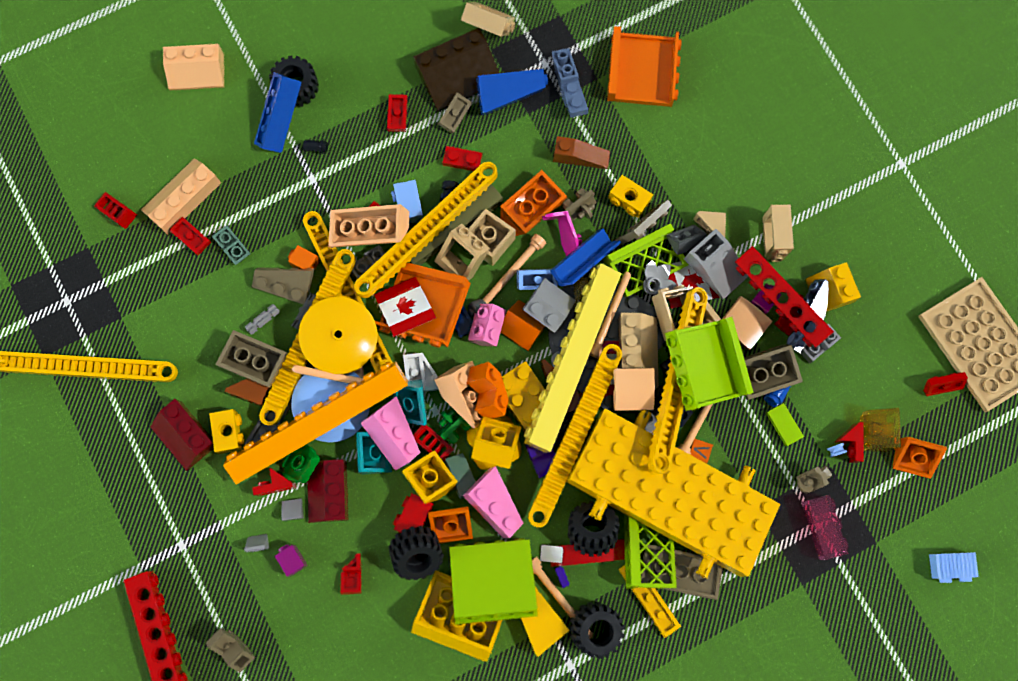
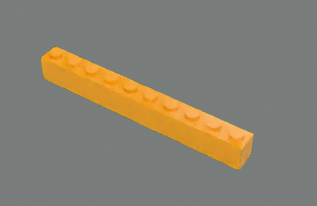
[223,361,408,485]

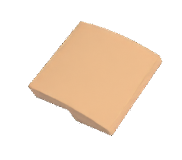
[721,296,772,350]
[613,368,655,411]

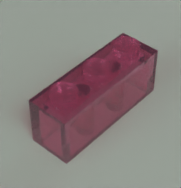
[802,495,848,560]

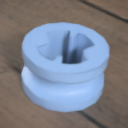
[827,443,847,458]

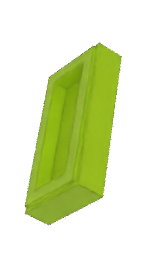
[766,403,804,447]

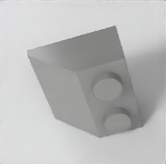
[522,278,576,333]

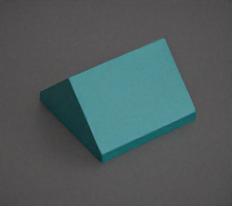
[394,379,427,426]
[356,432,392,475]

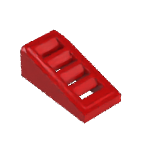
[94,192,137,229]
[413,425,454,462]

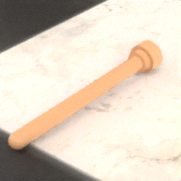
[482,234,547,304]
[589,272,631,359]
[292,365,364,384]
[677,404,713,455]
[532,556,593,639]

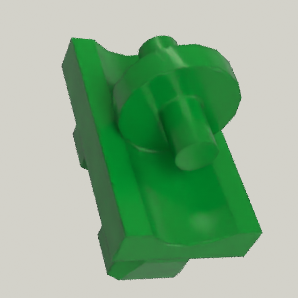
[437,410,471,444]

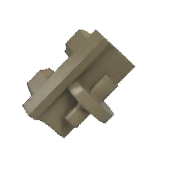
[562,188,597,222]
[796,466,832,494]

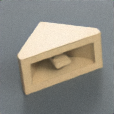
[693,211,726,237]

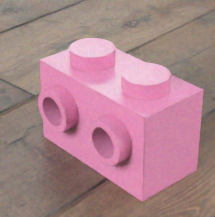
[468,304,506,347]

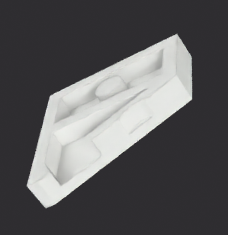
[403,353,439,392]

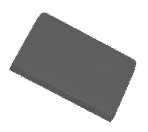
[666,224,707,255]

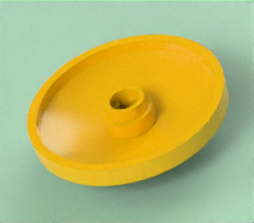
[298,297,378,374]

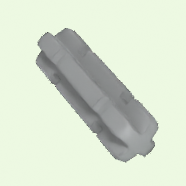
[245,304,280,334]

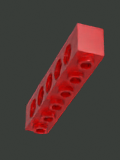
[735,246,834,348]
[123,571,188,681]

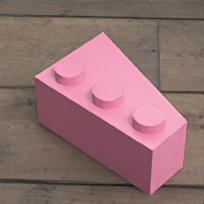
[361,396,420,471]
[463,466,523,538]

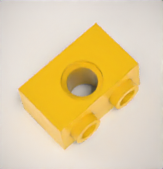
[608,175,653,218]
[209,409,245,454]

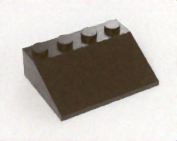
[413,28,500,112]

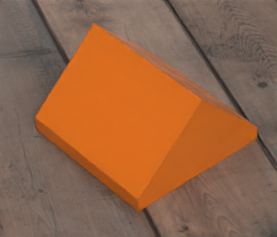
[500,300,546,352]
[892,437,947,479]
[428,507,473,544]

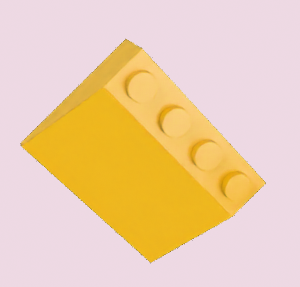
[411,571,502,662]

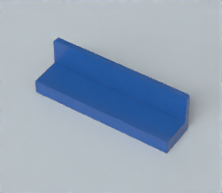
[254,72,301,153]
[550,229,621,287]

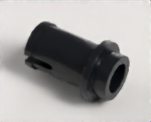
[303,139,328,154]

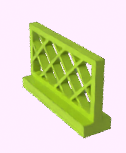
[602,223,689,298]
[623,513,677,589]

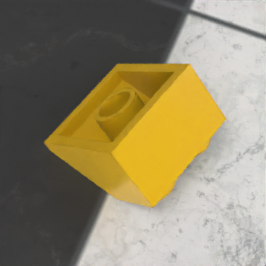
[805,262,861,312]
[471,416,521,469]
[402,450,458,504]

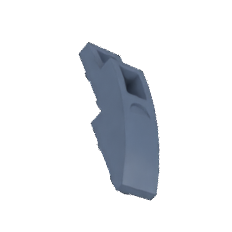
[552,48,588,118]
[787,279,829,353]

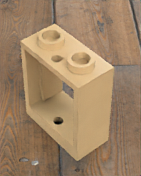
[461,2,516,36]
[762,205,794,262]
[435,224,490,281]
[651,285,704,341]

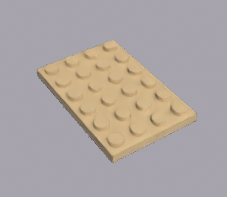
[918,277,1018,412]

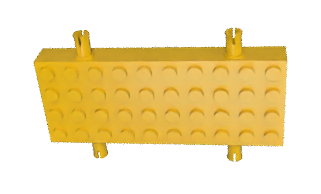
[566,409,780,579]

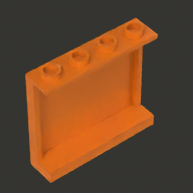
[607,26,682,107]
[375,263,471,348]

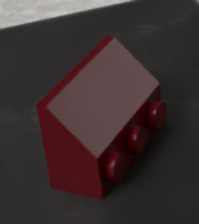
[150,398,214,471]
[307,459,348,523]

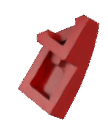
[341,553,362,595]

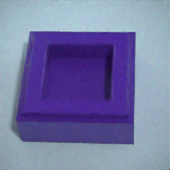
[554,566,570,588]

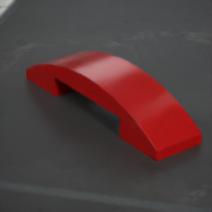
[550,539,625,567]

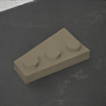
[615,199,672,247]
[252,268,314,304]

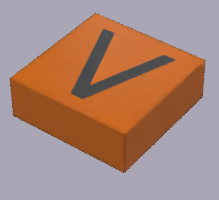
[690,439,713,464]

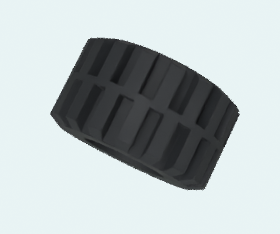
[269,56,319,108]
[568,501,619,557]
[389,526,443,580]
[569,602,625,659]

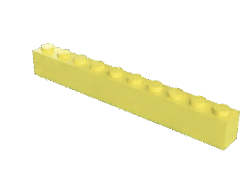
[524,264,621,453]

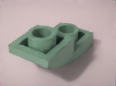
[212,225,250,265]
[444,453,475,499]

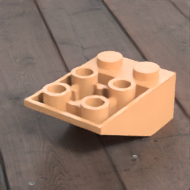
[434,361,483,429]

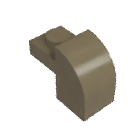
[206,628,255,673]

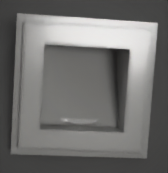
[281,499,304,521]
[245,534,269,552]

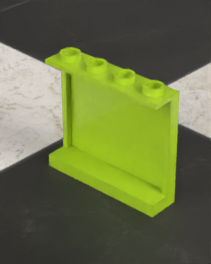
[665,317,754,411]
[450,538,538,624]

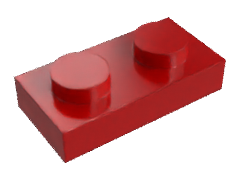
[387,94,408,132]
[443,146,482,171]
[170,217,211,256]
[923,372,968,396]

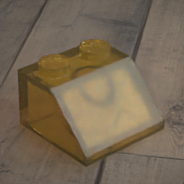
[860,408,901,452]

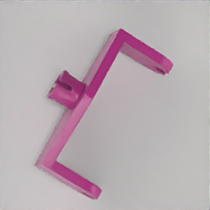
[542,211,582,257]

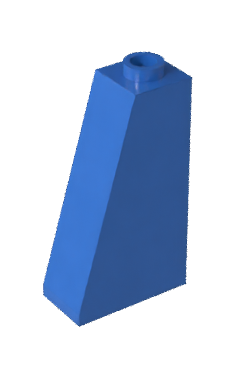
[476,69,548,116]

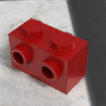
[393,493,434,533]

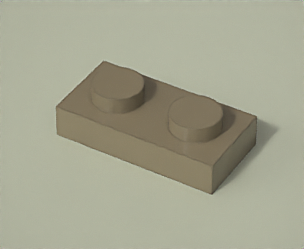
[438,93,472,134]

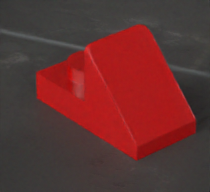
[835,422,864,463]
[252,468,297,496]

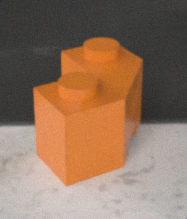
[467,362,508,419]

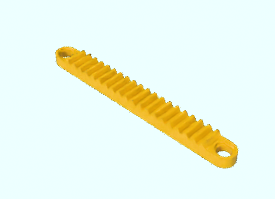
[354,162,498,298]
[303,211,392,372]
[259,249,356,426]
[648,287,708,474]
[528,344,622,527]
[0,351,178,382]

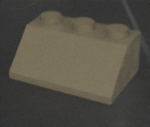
[215,330,287,388]
[744,344,803,400]

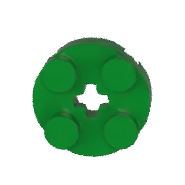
[282,444,320,483]

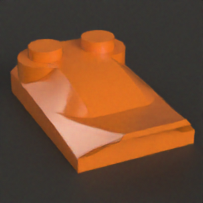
[500,170,567,236]

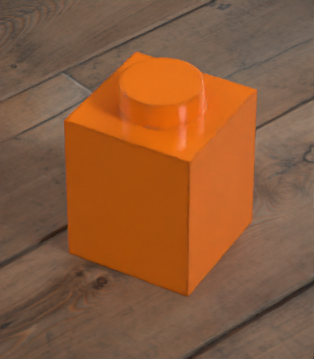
[288,245,320,270]

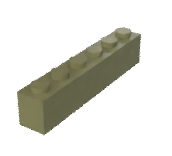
[409,184,503,266]

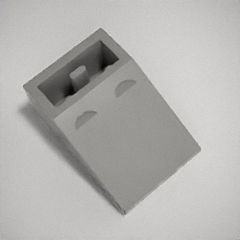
[684,229,748,300]

